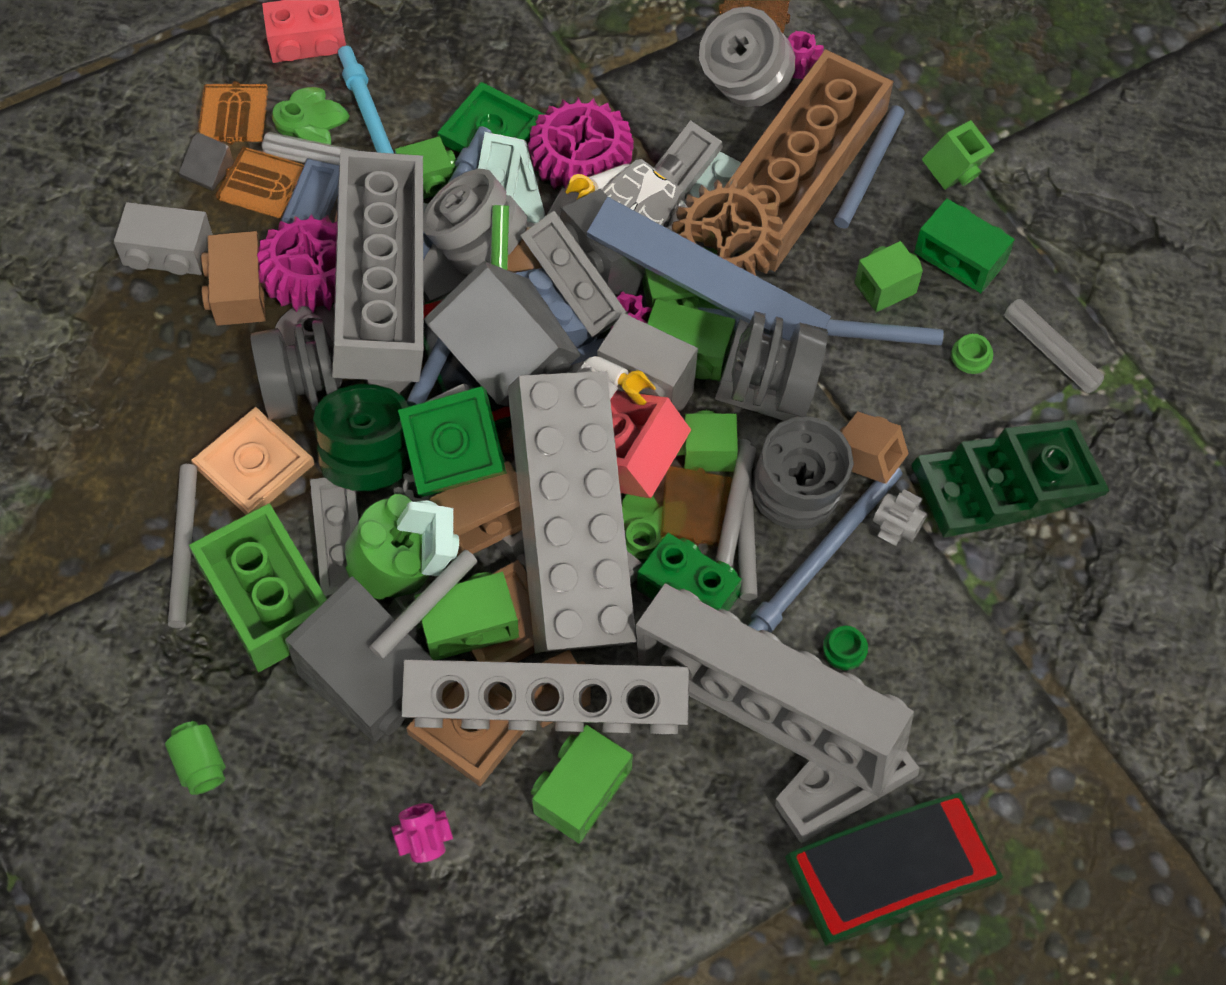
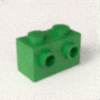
[914,198,1015,294]
[637,532,742,611]

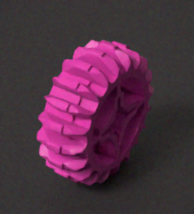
[528,97,634,190]
[257,213,337,313]

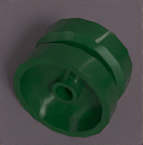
[313,384,412,491]

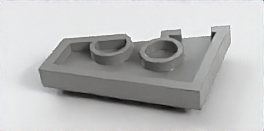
[775,750,920,843]

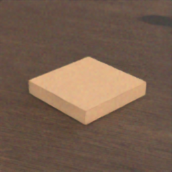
[191,407,315,515]

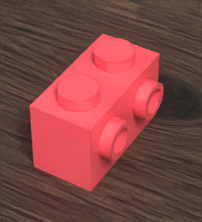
[262,0,346,63]

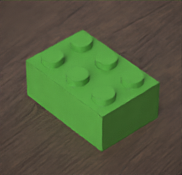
[189,503,327,673]

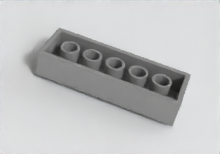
[332,150,424,382]
[508,371,637,654]
[636,584,914,798]

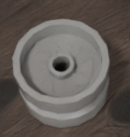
[699,7,795,107]
[423,168,527,275]

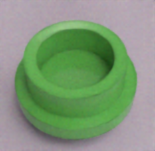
[951,334,993,374]

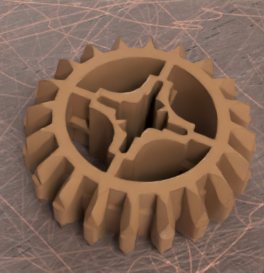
[672,179,783,276]

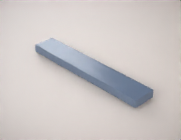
[587,196,831,340]

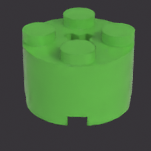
[344,494,430,600]

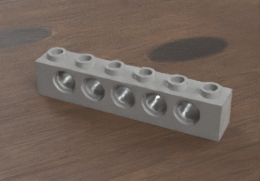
[402,660,689,734]

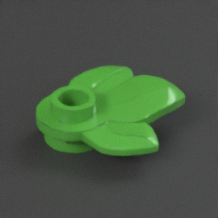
[272,87,350,145]
[622,494,686,562]

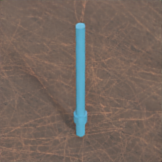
[338,46,394,154]

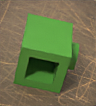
[922,120,994,190]
[395,136,457,199]
[854,241,923,312]
[677,410,738,472]

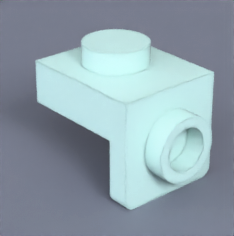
[397,501,459,576]

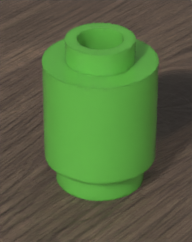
[165,721,226,795]

